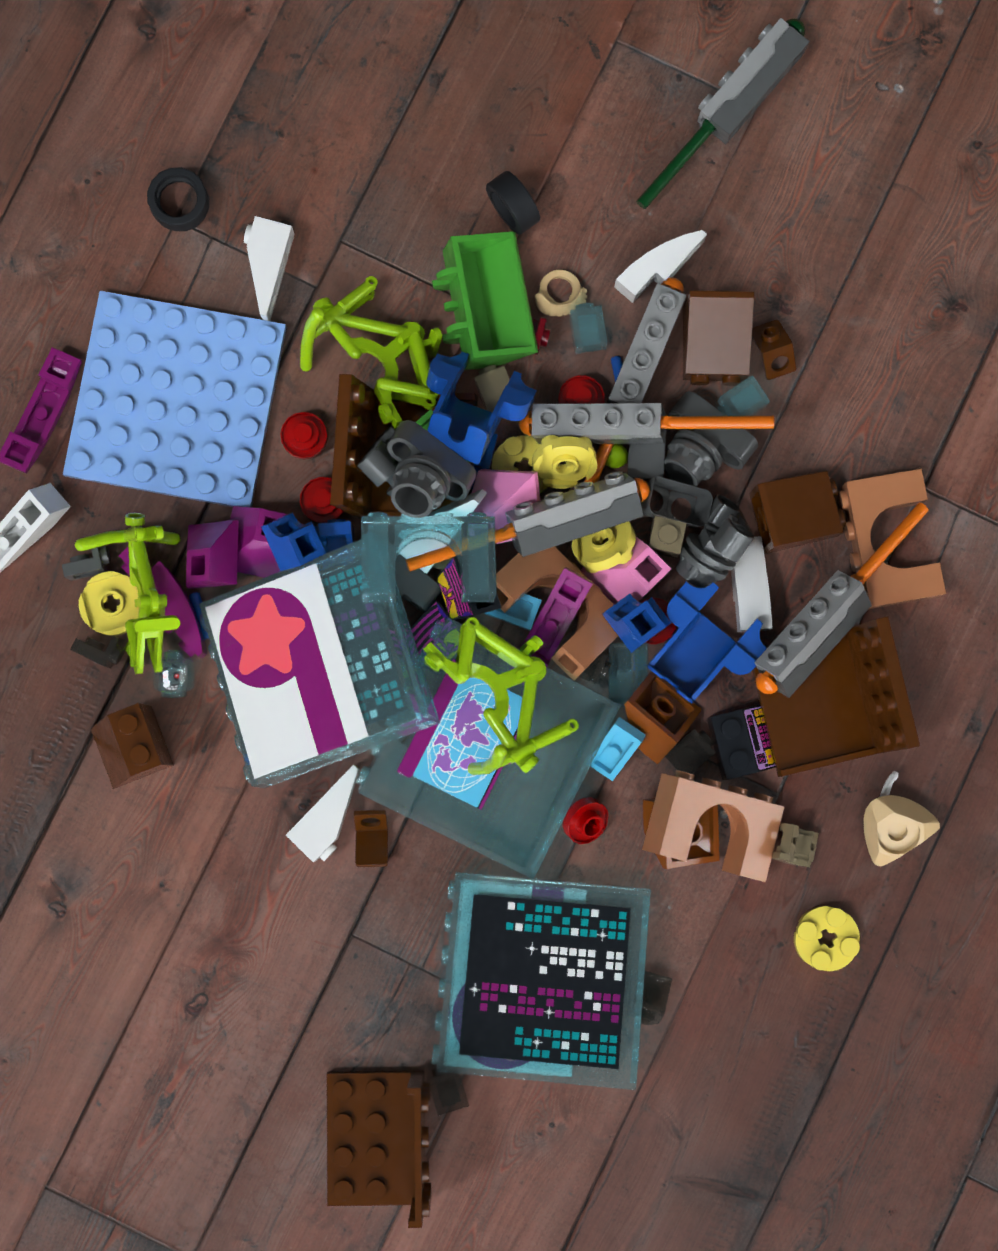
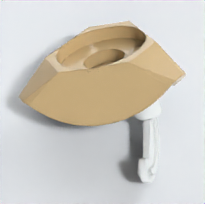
[864,771,940,867]

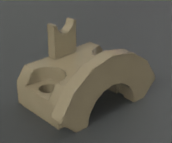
[772,823,819,868]

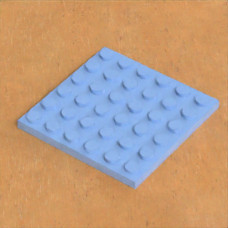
[63,291,287,507]

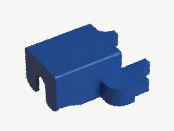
[426,352,537,464]
[647,581,767,704]

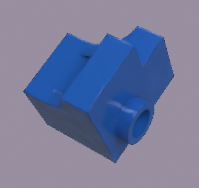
[261,513,326,571]
[314,519,356,568]
[602,594,671,653]

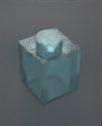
[569,303,608,354]
[717,375,770,416]

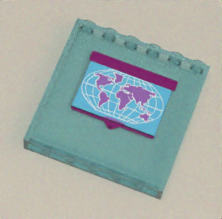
[355,617,621,879]

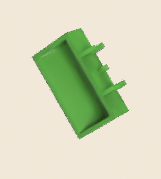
[432,231,538,370]

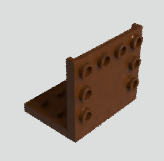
[330,374,478,522]
[752,616,920,777]
[327,1070,431,1228]

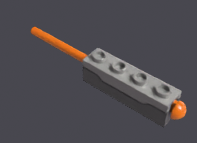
[584,277,686,483]
[519,403,775,444]
[405,472,650,572]
[754,502,929,698]

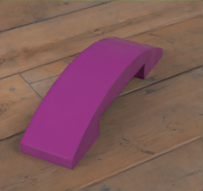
[0,347,82,474]
[508,567,593,686]

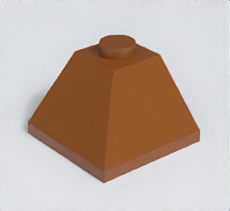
[624,671,702,764]
[643,798,720,869]

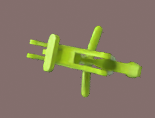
[300,276,442,429]
[75,513,180,674]
[423,617,579,775]

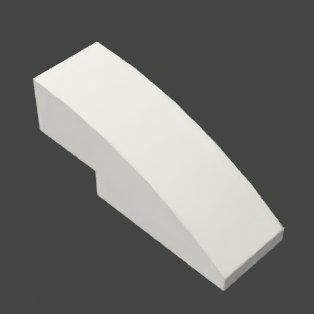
[614,230,707,303]
[731,536,773,632]

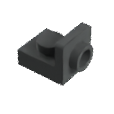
[62,545,111,581]

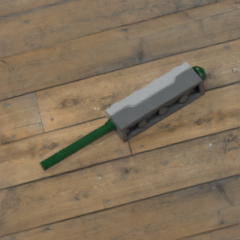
[636,18,810,209]

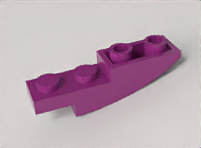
[119,547,207,659]

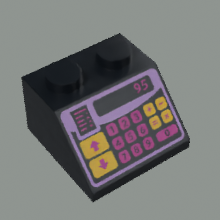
[707,705,776,780]

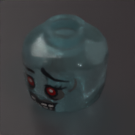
[153,650,195,698]

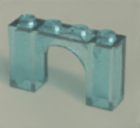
[361,512,496,602]

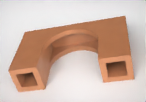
[838,469,946,609]
[492,546,618,681]
[642,770,784,882]

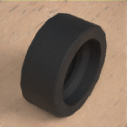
[147,167,209,231]
[486,171,540,235]

